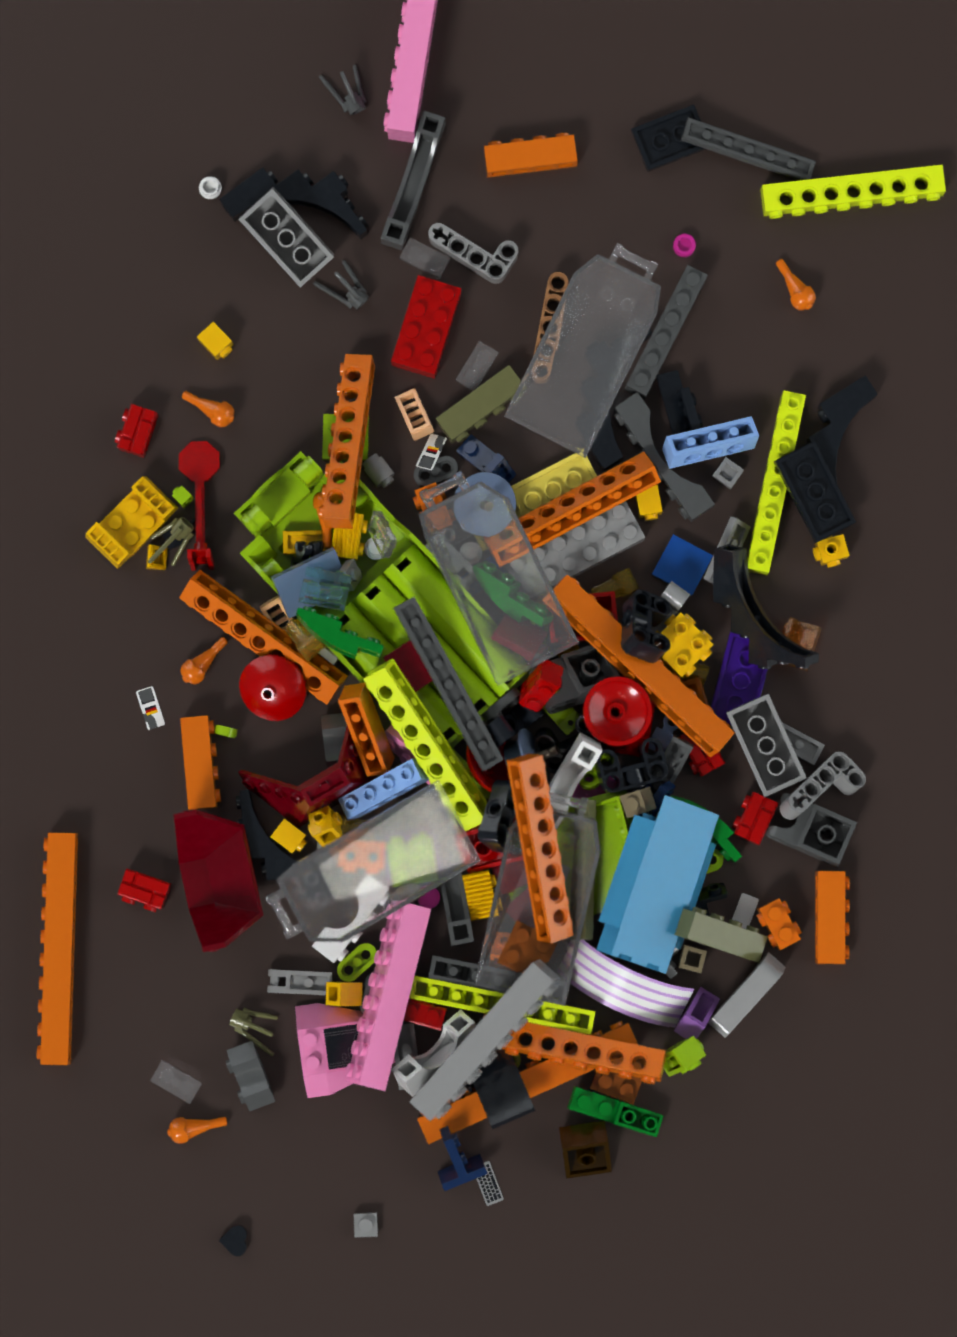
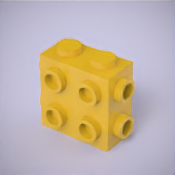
[655,613,714,678]

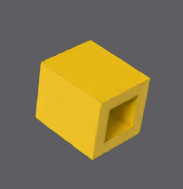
[197,321,234,360]
[635,485,663,521]
[271,819,307,854]
[326,982,363,1006]

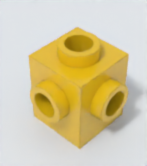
[813,534,850,568]
[308,805,343,847]

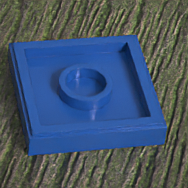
[651,534,713,596]

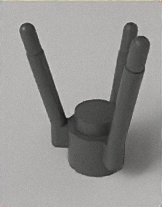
[319,65,367,115]
[313,260,369,310]

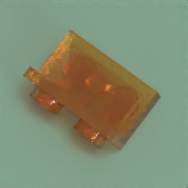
[783,617,822,672]

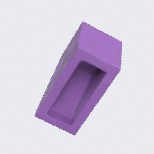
[674,987,720,1039]

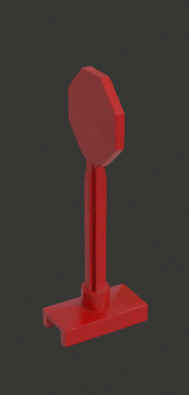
[179,441,220,571]

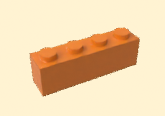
[484,133,577,178]
[338,682,395,777]
[180,715,221,810]
[815,871,850,964]

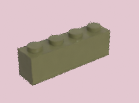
[436,365,525,443]
[675,907,768,963]

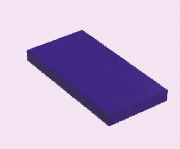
[711,631,768,726]

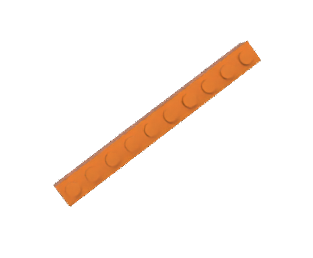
[543,574,735,757]
[36,833,78,1065]
[417,1020,638,1144]

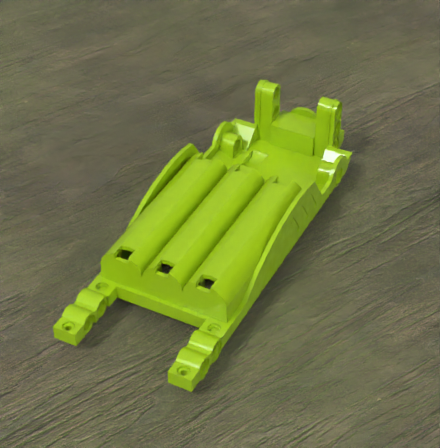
[234,451,584,799]

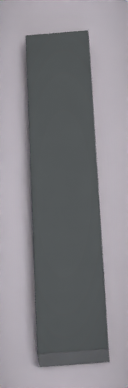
[681,117,816,181]

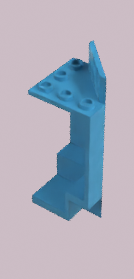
[596,795,719,974]

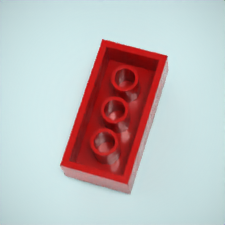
[391,275,462,379]

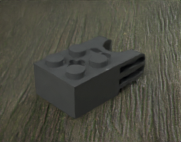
[529,645,620,714]
[765,793,857,868]

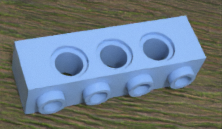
[662,416,759,469]
[338,758,429,820]

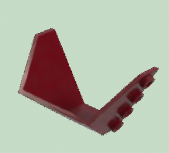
[238,726,376,828]
[173,809,264,952]

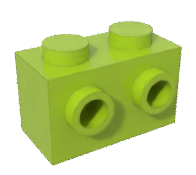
[664,1036,706,1077]

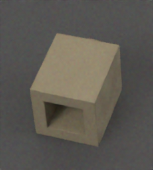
[619,786,657,818]
[677,945,707,973]

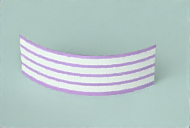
[557,940,694,1028]

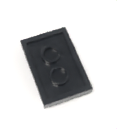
[631,105,706,172]

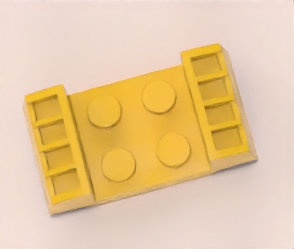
[85,476,178,569]

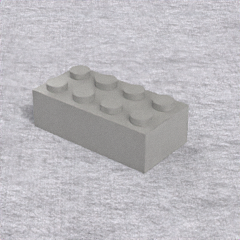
[238,187,335,288]
[726,693,807,797]

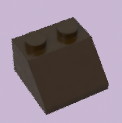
[559,1121,612,1179]

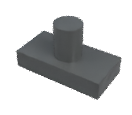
[652,734,694,783]

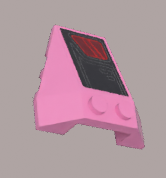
[295,1003,395,1098]

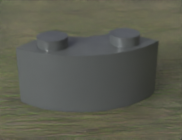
[321,713,347,769]
[226,1041,276,1111]

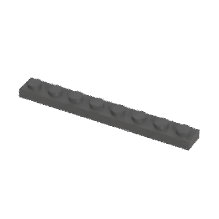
[393,597,504,771]

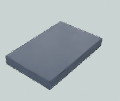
[271,547,346,618]

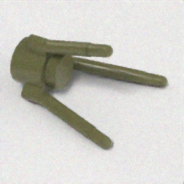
[148,517,194,566]
[229,1007,278,1056]

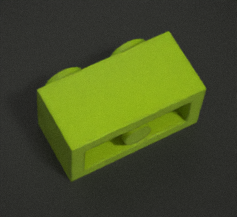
[172,485,194,509]

